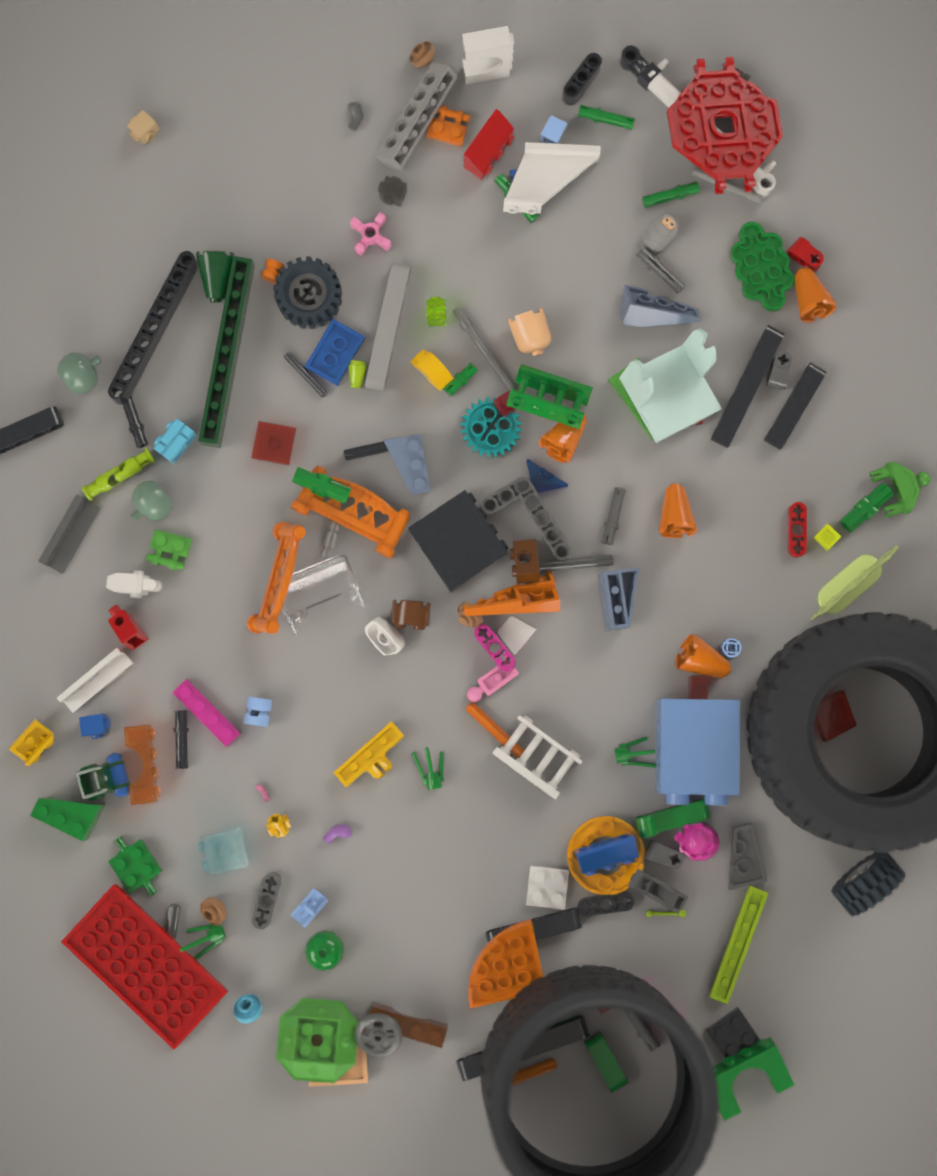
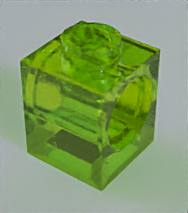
[426,296,446,327]

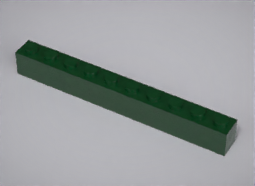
[198,256,255,448]

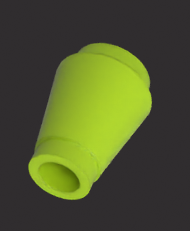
[348,360,367,388]

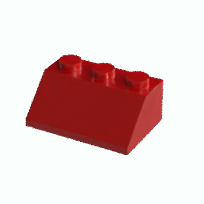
[464,109,515,180]

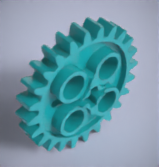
[460,397,522,459]

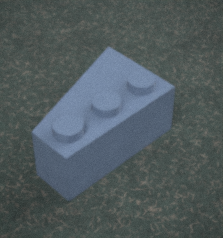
[383,434,430,494]
[597,567,640,631]

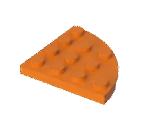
[468,919,543,1009]

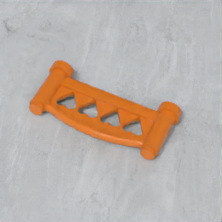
[290,466,411,559]
[246,522,306,634]

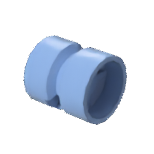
[243,696,273,727]

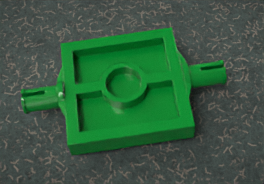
[108,836,163,896]

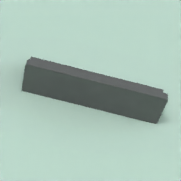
[38,494,100,574]

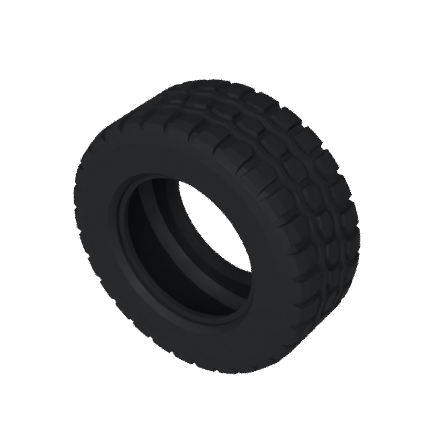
[747,612,937,853]

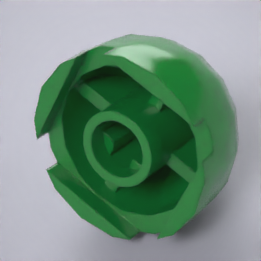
[305,930,344,971]

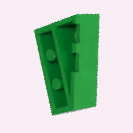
[30,797,105,841]

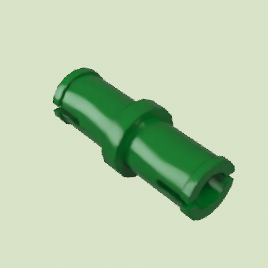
[443,362,478,397]

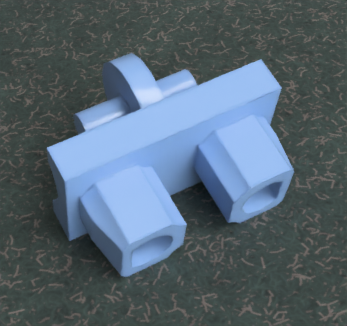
[291,888,329,928]

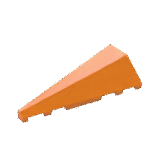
[463,571,560,616]

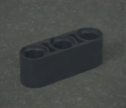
[562,53,602,106]

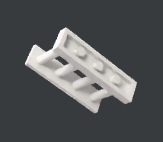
[491,715,583,799]

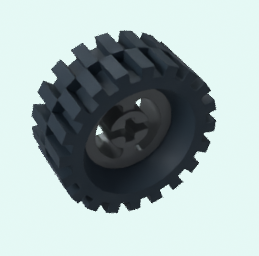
[273,256,342,329]

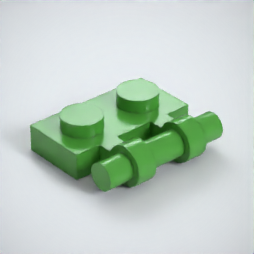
[146,529,193,570]

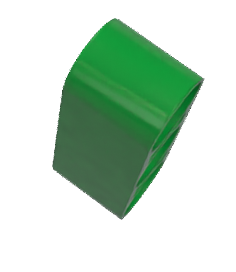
[584,1032,629,1093]

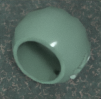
[57,353,102,394]
[130,480,173,521]

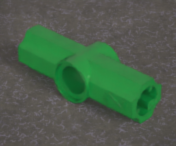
[292,466,352,504]
[839,483,894,533]

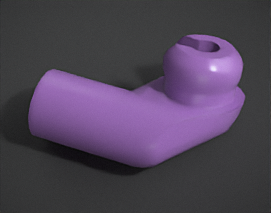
[323,825,352,844]

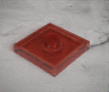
[251,421,297,466]
[815,690,857,742]

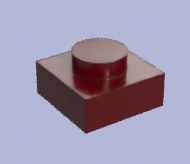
[493,390,517,417]

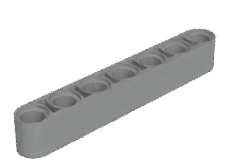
[365,262,411,391]

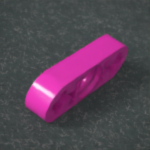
[474,624,516,672]

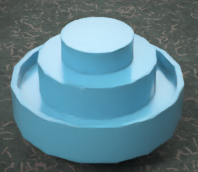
[233,994,263,1023]

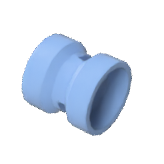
[719,638,742,658]

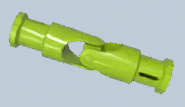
[81,447,156,501]

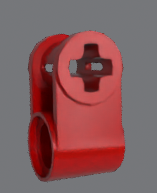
[787,237,824,272]

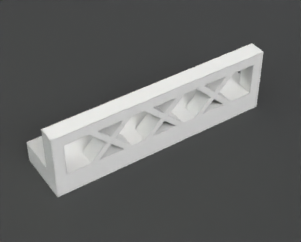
[57,648,134,713]

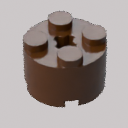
[391,600,431,630]

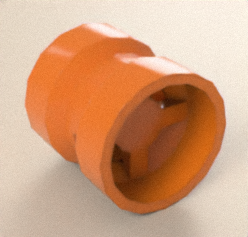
[260,258,284,284]

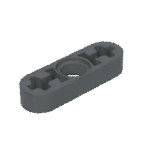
[252,872,281,929]

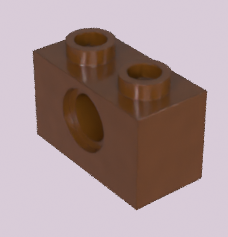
[510,539,540,584]

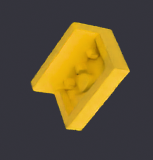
[9,719,54,767]

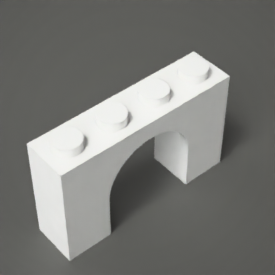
[462,26,514,85]

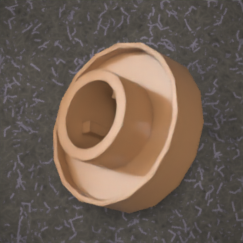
[409,41,435,67]
[457,602,483,628]
[200,897,227,925]

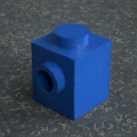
[79,714,111,739]

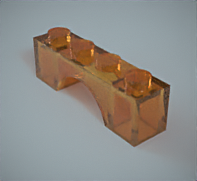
[124,725,160,805]

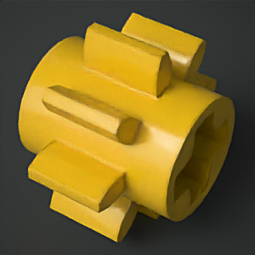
[266,813,291,838]

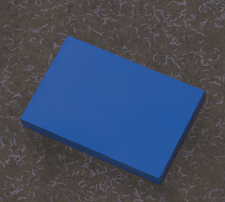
[305,319,366,386]

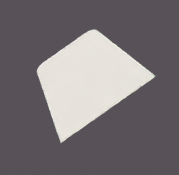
[498,616,537,655]

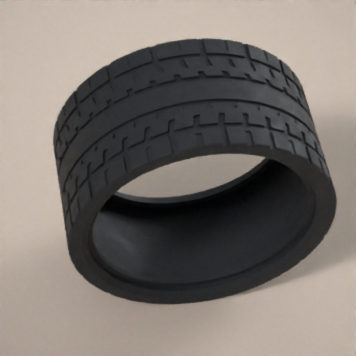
[481,965,719,1176]

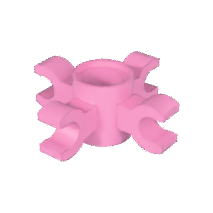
[350,212,392,256]

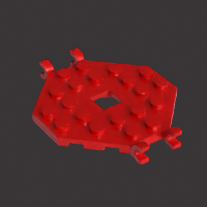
[666,56,783,195]

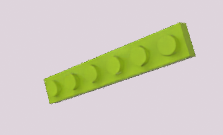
[708,885,768,1004]

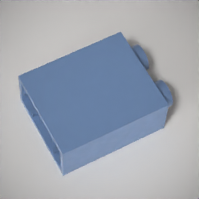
[656,699,740,805]

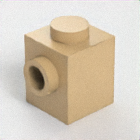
[127,110,160,145]

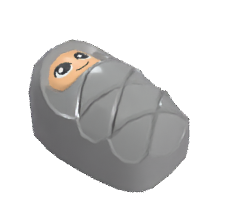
[642,214,679,254]

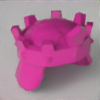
[674,822,720,861]

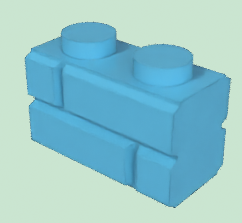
[153,418,197,464]

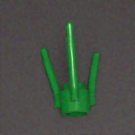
[615,737,656,768]
[412,747,444,790]
[179,924,226,960]

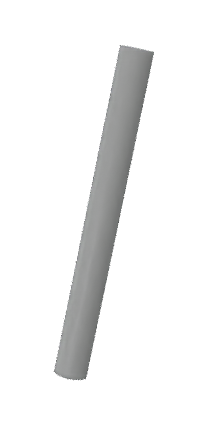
[692,167,763,204]

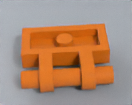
[426,105,471,147]

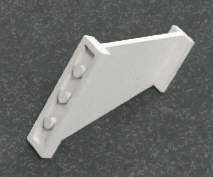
[503,142,600,214]

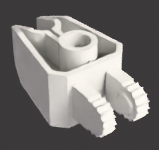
[106,570,163,598]

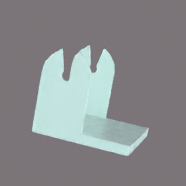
[619,329,722,443]

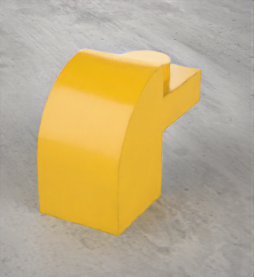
[410,349,453,391]

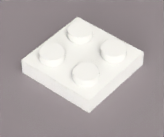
[526,865,569,910]

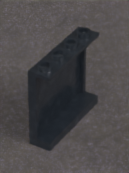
[408,490,509,593]

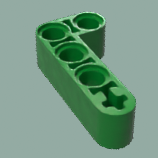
[634,798,712,839]

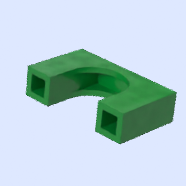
[713,1037,795,1121]

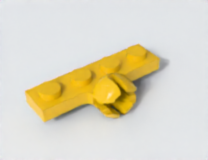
[333,721,405,788]

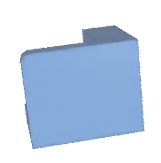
[540,115,567,144]

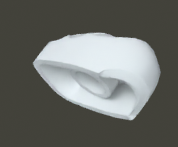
[365,617,405,656]

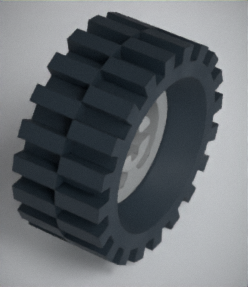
[831,852,906,917]

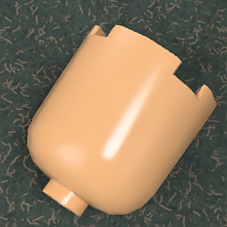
[508,308,551,356]

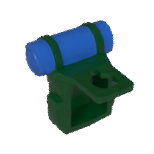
[76,753,132,801]

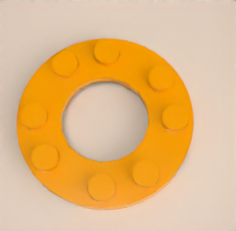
[567,816,645,895]

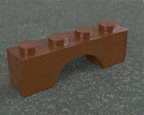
[369,1002,448,1048]

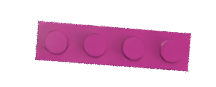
[172,679,241,747]

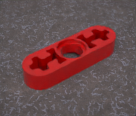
[788,502,807,558]

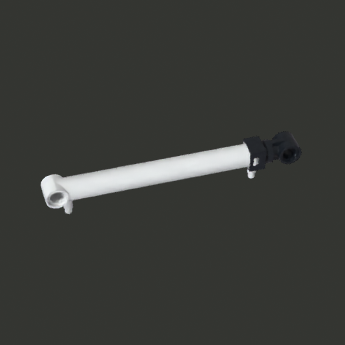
[620,45,776,197]

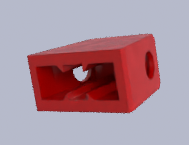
[108,605,149,651]

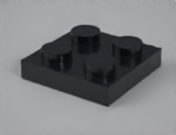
[706,1007,760,1058]

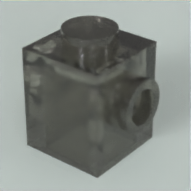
[378,176,408,207]

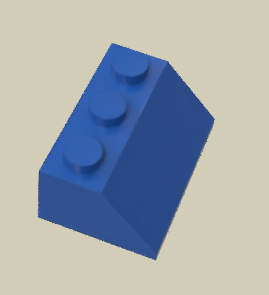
[574,833,639,876]

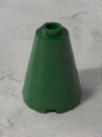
[196,251,234,303]

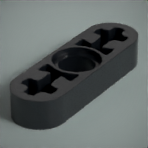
[577,892,634,916]

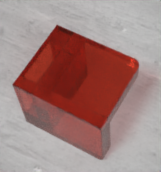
[688,676,710,699]

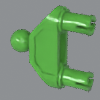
[869,461,931,518]

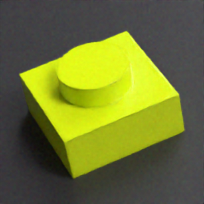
[813,523,841,551]

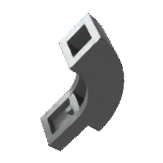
[628,868,688,914]

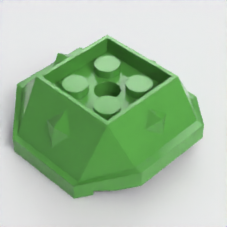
[276,998,359,1083]

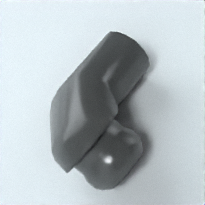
[348,102,364,131]

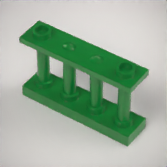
[507,364,593,429]

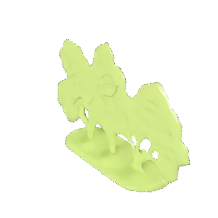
[809,546,899,621]

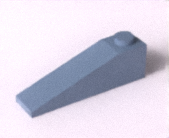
[620,285,701,327]

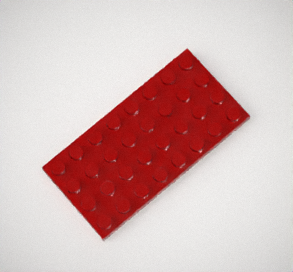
[61,883,228,1050]

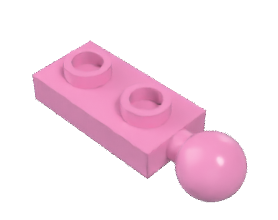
[467,660,519,702]

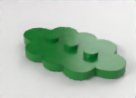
[730,222,795,312]

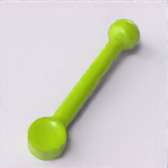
[645,909,686,918]

